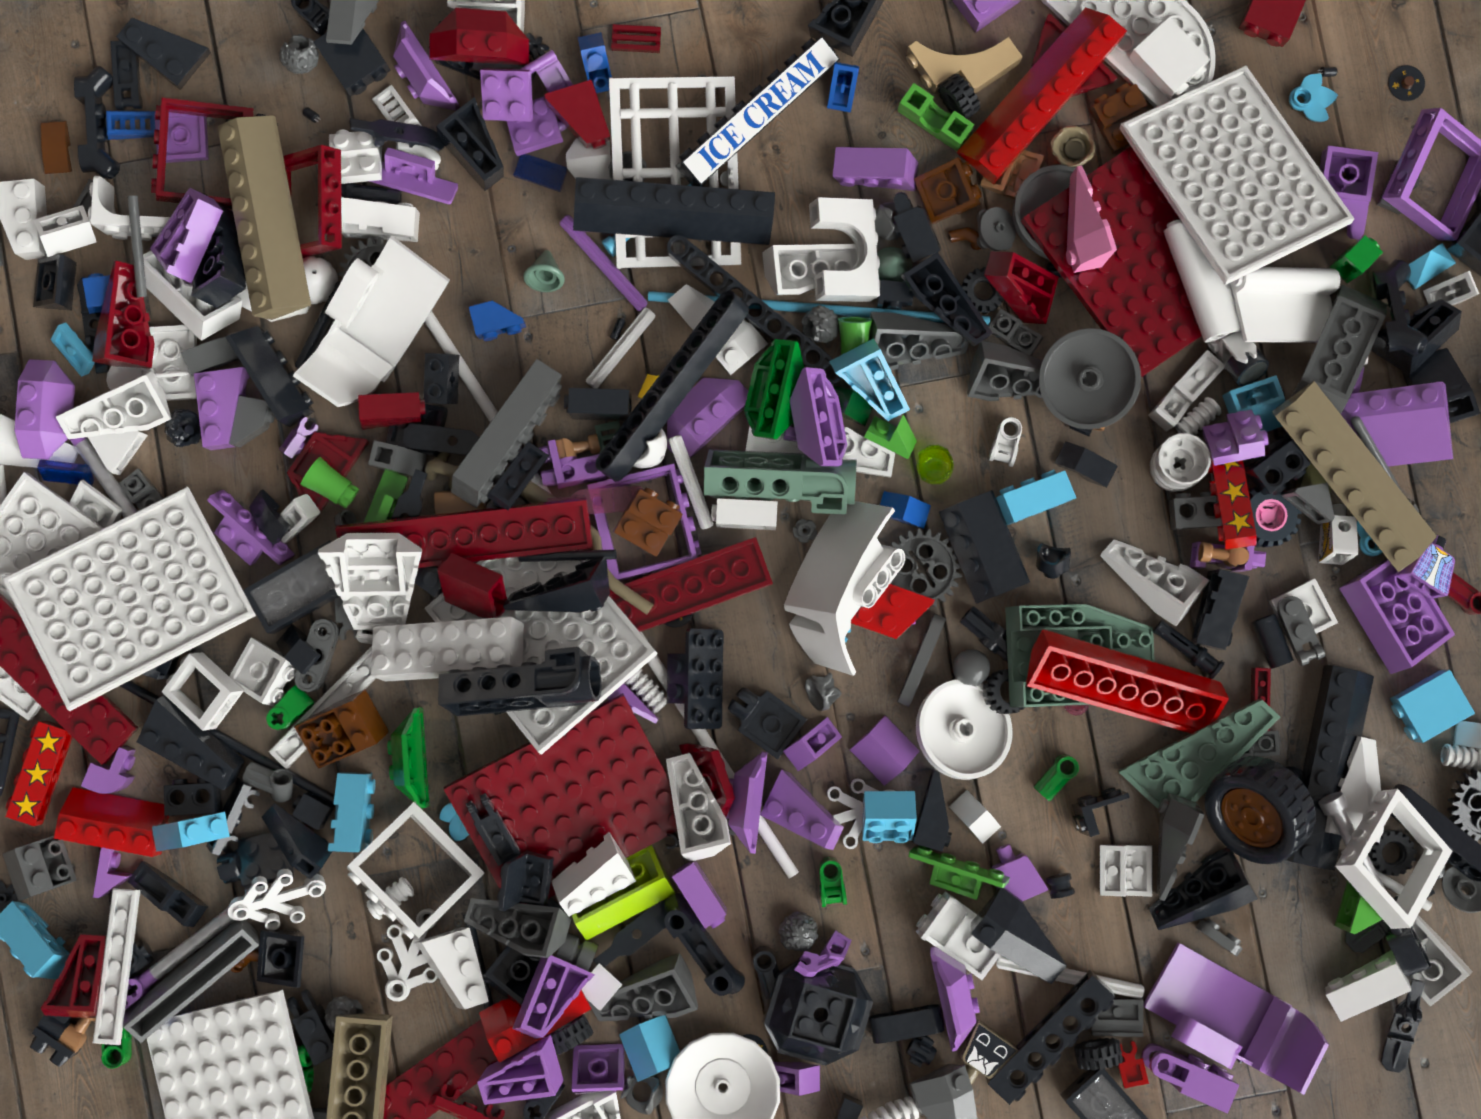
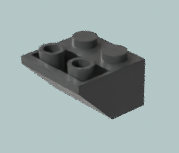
[2,836,77,901]

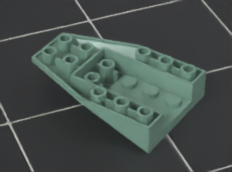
[1005,604,1155,707]

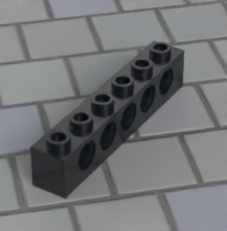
[986,970,1115,1105]

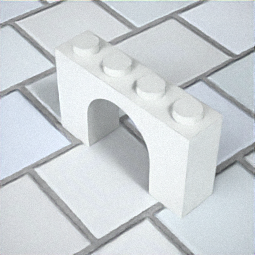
[809,197,881,302]

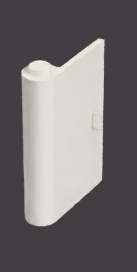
[1164,220,1241,343]
[1230,267,1341,342]

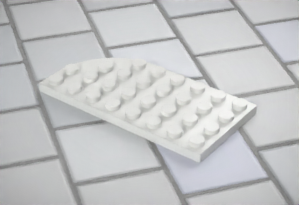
[1041,0,1215,108]

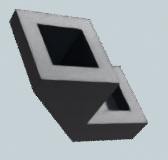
[1055,441,1118,488]
[276,624,321,674]

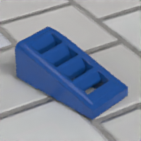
[106,111,156,140]

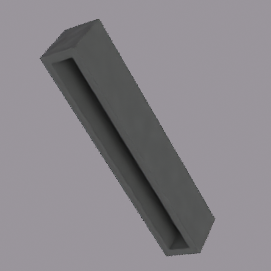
[123,919,259,1043]

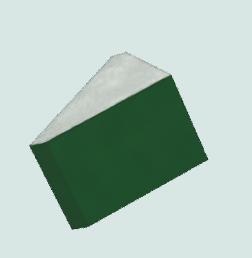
[832,385,873,426]

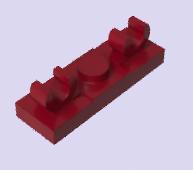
[428,1084,505,1119]

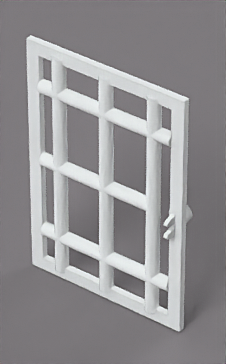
[609,77,741,269]

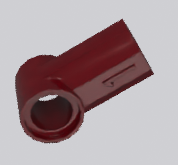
[1447,573,1481,615]

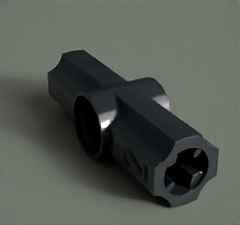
[959,606,1008,663]

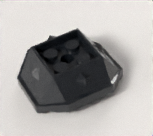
[762,957,873,1066]

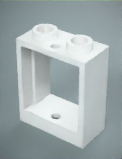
[711,498,778,530]
[162,652,244,731]

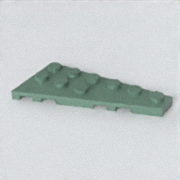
[1118,698,1280,809]

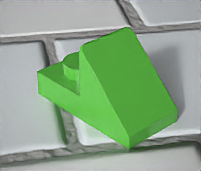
[864,415,917,459]

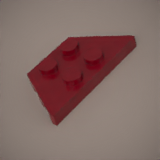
[1031,14,1118,97]
[287,432,370,520]
[679,743,735,817]

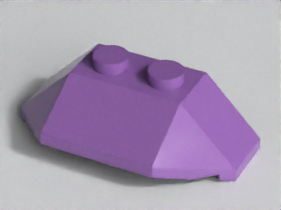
[393,21,461,111]
[14,359,75,460]
[790,367,847,467]
[667,378,748,459]
[726,751,767,854]
[930,947,980,1051]

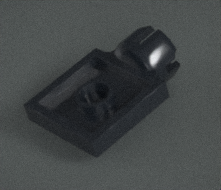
[728,687,807,760]
[217,832,294,889]

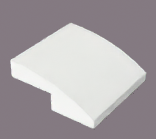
[1100,845,1153,897]

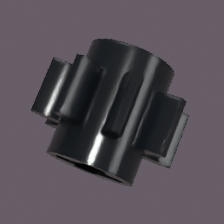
[906,1036,937,1068]

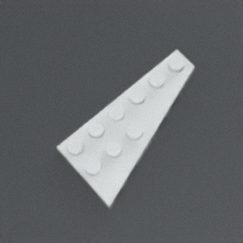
[745,423,895,478]

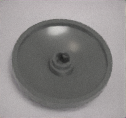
[1012,165,1088,259]
[1039,329,1141,429]

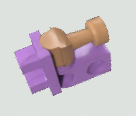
[539,434,607,489]
[1190,542,1266,572]

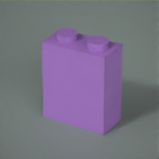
[672,861,727,929]

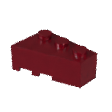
[984,251,1059,324]
[41,934,106,1018]

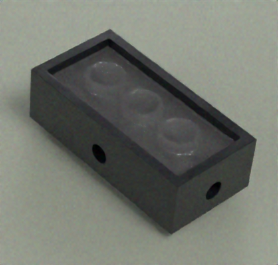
[243,540,340,634]
[1060,1069,1148,1119]

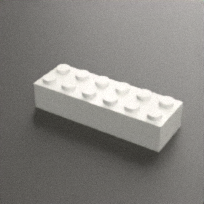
[371,617,524,681]

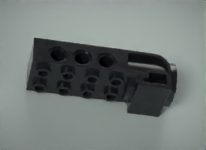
[438,647,602,717]

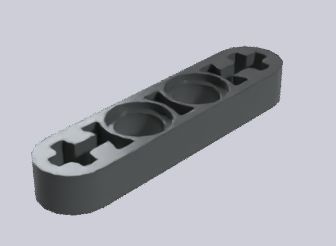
[897,613,946,707]

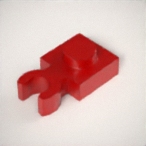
[1118,1041,1149,1089]

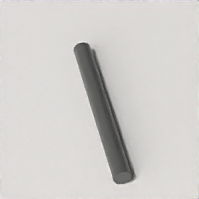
[127,195,147,297]

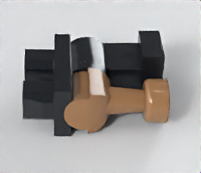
[30,1015,96,1067]

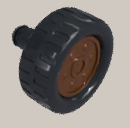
[1204,756,1316,865]

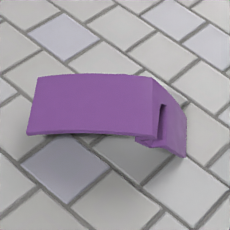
[1143,943,1329,1095]

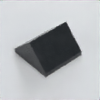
[33,254,77,311]
[256,930,305,988]

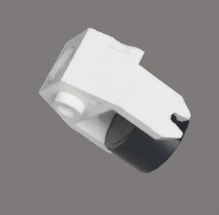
[1207,331,1269,387]

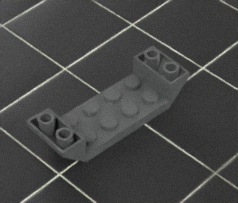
[1291,285,1388,414]

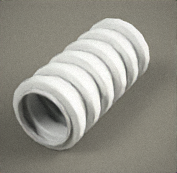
[1175,397,1221,435]
[625,668,667,713]
[1440,744,1481,771]
[367,877,414,920]

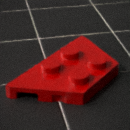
[851,584,935,639]

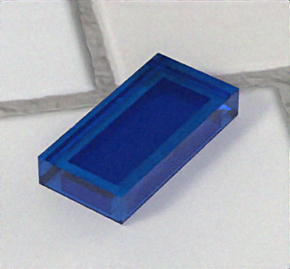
[513,154,568,192]
[37,460,95,486]

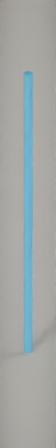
[648,291,990,326]

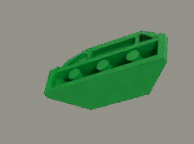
[744,339,804,440]
[387,707,430,808]

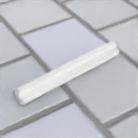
[586,307,656,389]
[669,435,714,529]

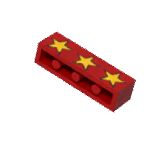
[1207,455,1257,550]
[5,721,73,826]

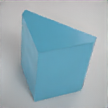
[619,1015,680,1082]

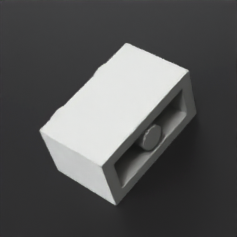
[34,205,97,257]

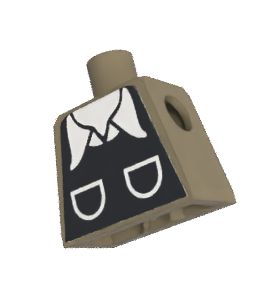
[959,1018,1018,1084]

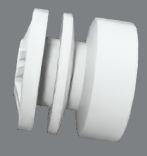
[1150,433,1211,492]

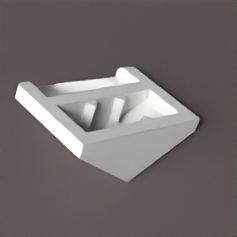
[566,138,612,180]

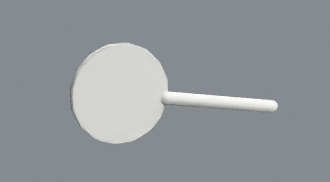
[106,366,189,390]

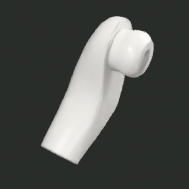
[396,142,441,170]

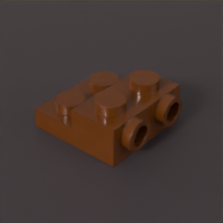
[1090,83,1148,154]
[914,157,982,224]
[612,487,683,557]

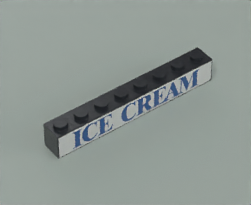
[675,36,840,186]

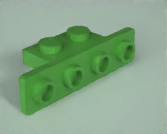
[364,470,408,522]
[908,845,1010,900]

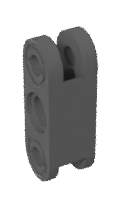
[295,619,340,692]

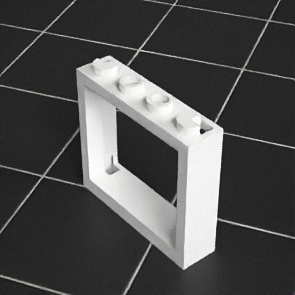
[1335,789,1452,929]
[347,802,484,940]

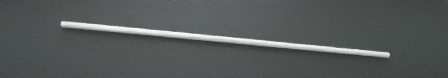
[425,311,799,878]

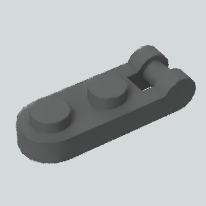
[1277,596,1325,666]

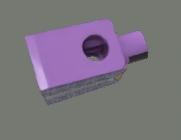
[1395,535,1455,599]

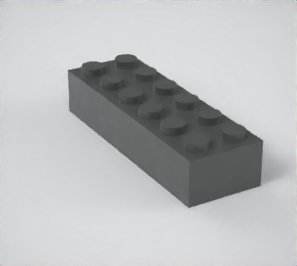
[451,359,562,508]

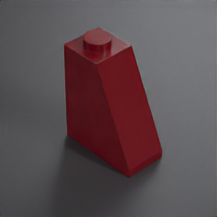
[544,80,610,150]
[358,392,425,430]

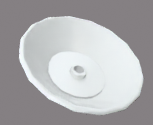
[666,1033,780,1119]

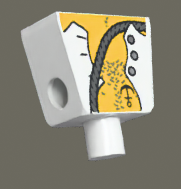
[1318,504,1358,565]

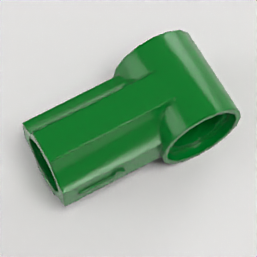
[1033,754,1079,802]

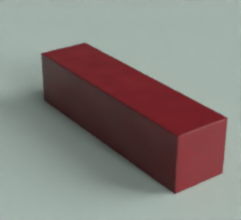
[1250,668,1271,731]

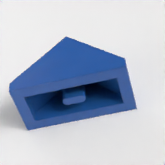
[827,62,859,113]
[880,491,931,529]

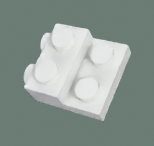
[329,129,382,184]
[229,637,296,706]

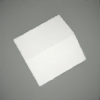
[69,480,122,528]

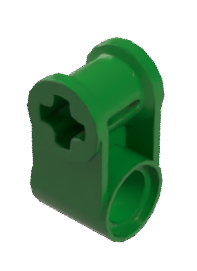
[266,685,315,730]
[819,857,847,907]
[101,1028,132,1069]

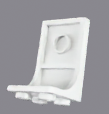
[88,176,170,241]
[916,891,1000,980]

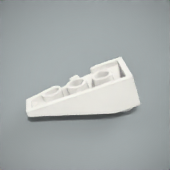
[762,244,858,295]
[1100,539,1210,626]
[1325,736,1384,843]
[666,753,731,862]

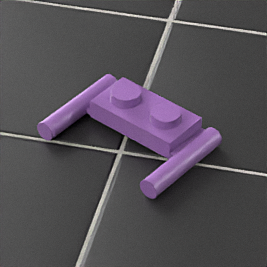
[520,50,573,132]

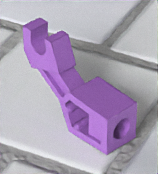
[795,930,852,977]

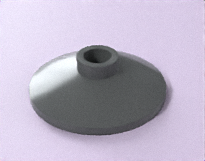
[1442,866,1481,913]

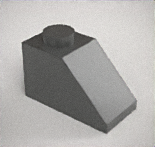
[229,396,275,448]

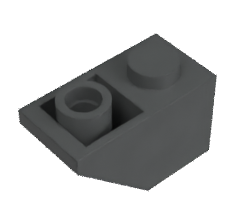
[368,440,427,477]

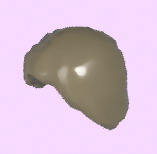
[1051,125,1096,167]

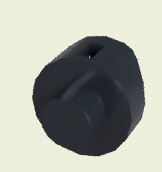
[1036,543,1071,579]

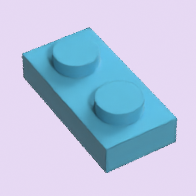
[51,322,95,377]

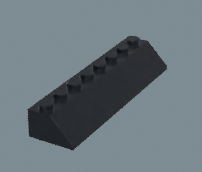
[573,177,775,245]
[1287,665,1374,871]

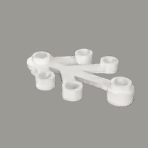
[827,778,895,849]
[227,869,326,931]
[377,908,438,1001]

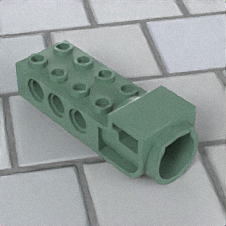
[704,449,857,514]

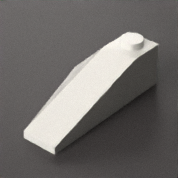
[668,284,768,375]
[56,371,171,439]
[0,414,79,471]
[1397,895,1473,1007]

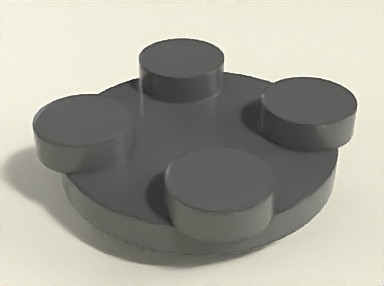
[976,207,1016,251]

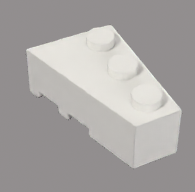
[447,0,525,33]
[0,179,48,260]
[341,197,420,242]
[551,832,636,917]
[414,927,489,1009]
[1325,950,1411,1022]

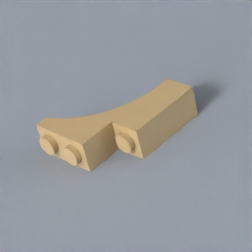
[906,37,1023,94]

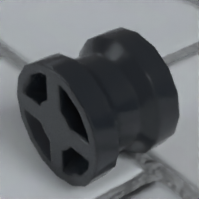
[1046,873,1075,899]

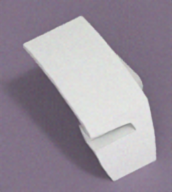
[293,236,450,407]
[784,501,905,676]

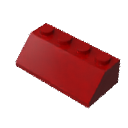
[54,787,169,857]

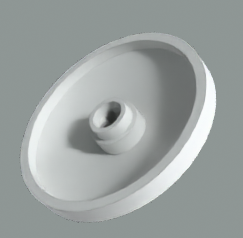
[916,680,1012,780]

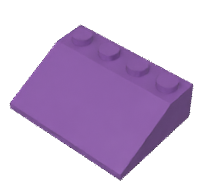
[1341,382,1453,467]
[1339,558,1455,674]

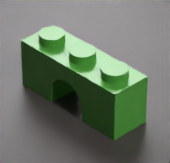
[898,83,975,152]

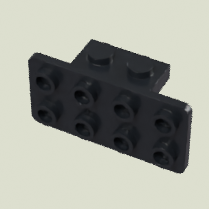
[666,628,724,729]

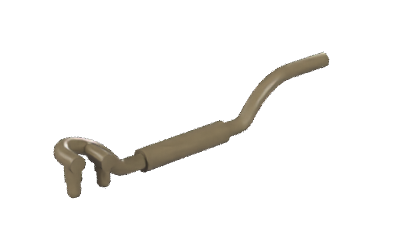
[425,452,654,615]

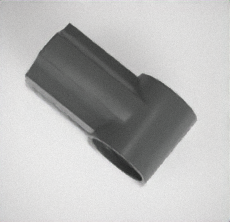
[243,762,293,802]

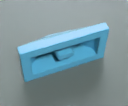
[1407,243,1456,290]

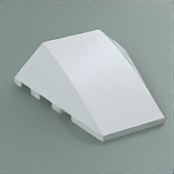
[318,533,422,630]

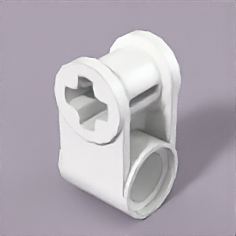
[988,417,1022,467]

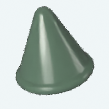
[877,247,912,282]
[523,250,565,292]

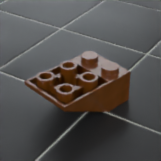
[294,689,389,769]

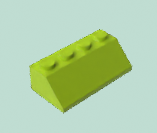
[572,845,676,940]

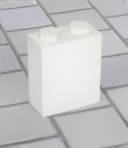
[1129,17,1210,99]

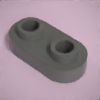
[1195,918,1243,957]

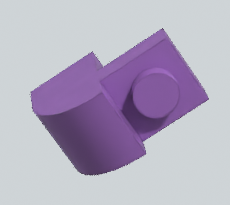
[81,746,136,794]

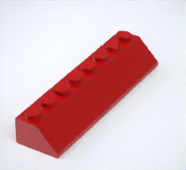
[957,7,1127,185]
[1026,629,1229,733]

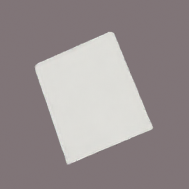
[582,963,622,1010]

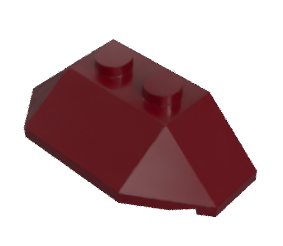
[429,8,529,66]

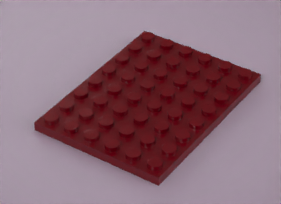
[1021,147,1202,378]
[443,693,677,905]

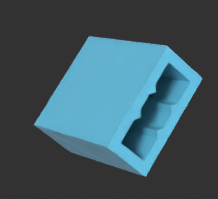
[1390,670,1475,743]
[152,812,230,852]

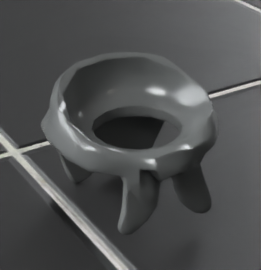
[874,202,902,241]
[804,673,842,711]
[620,1075,663,1115]

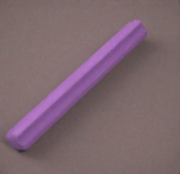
[560,215,648,311]

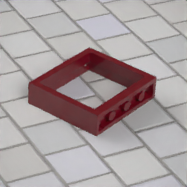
[151,97,254,209]
[283,145,342,258]

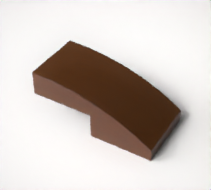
[41,121,72,174]

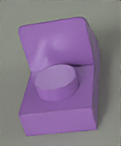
[93,848,132,898]

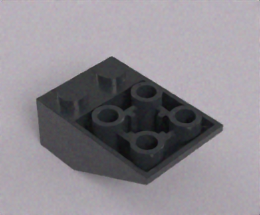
[1402,348,1481,424]

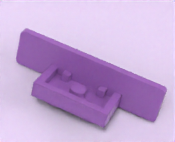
[369,148,458,204]
[207,490,294,566]

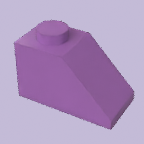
[783,717,842,771]
[773,1062,820,1096]

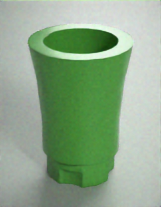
[838,317,872,355]
[300,457,359,509]

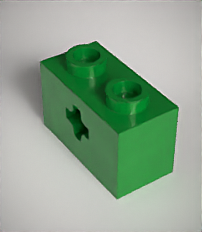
[1330,235,1383,283]

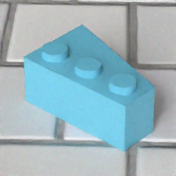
[829,338,910,421]
[996,469,1076,525]
[328,772,376,852]
[0,901,70,980]

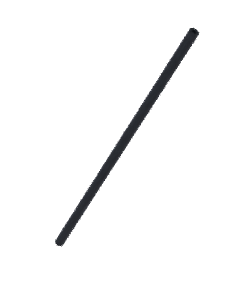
[120,681,336,807]

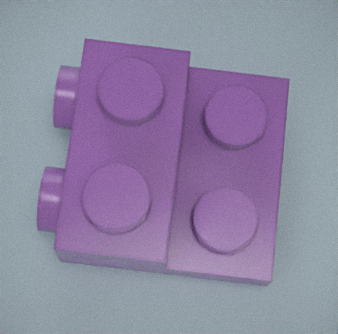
[1202,409,1268,466]

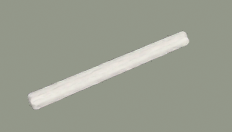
[996,955,1144,999]

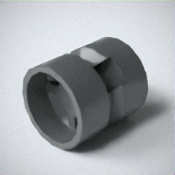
[556,933,599,972]

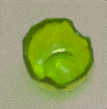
[916,445,954,485]

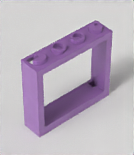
[1382,108,1481,241]
[587,464,701,581]

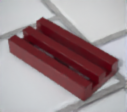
[611,24,661,53]

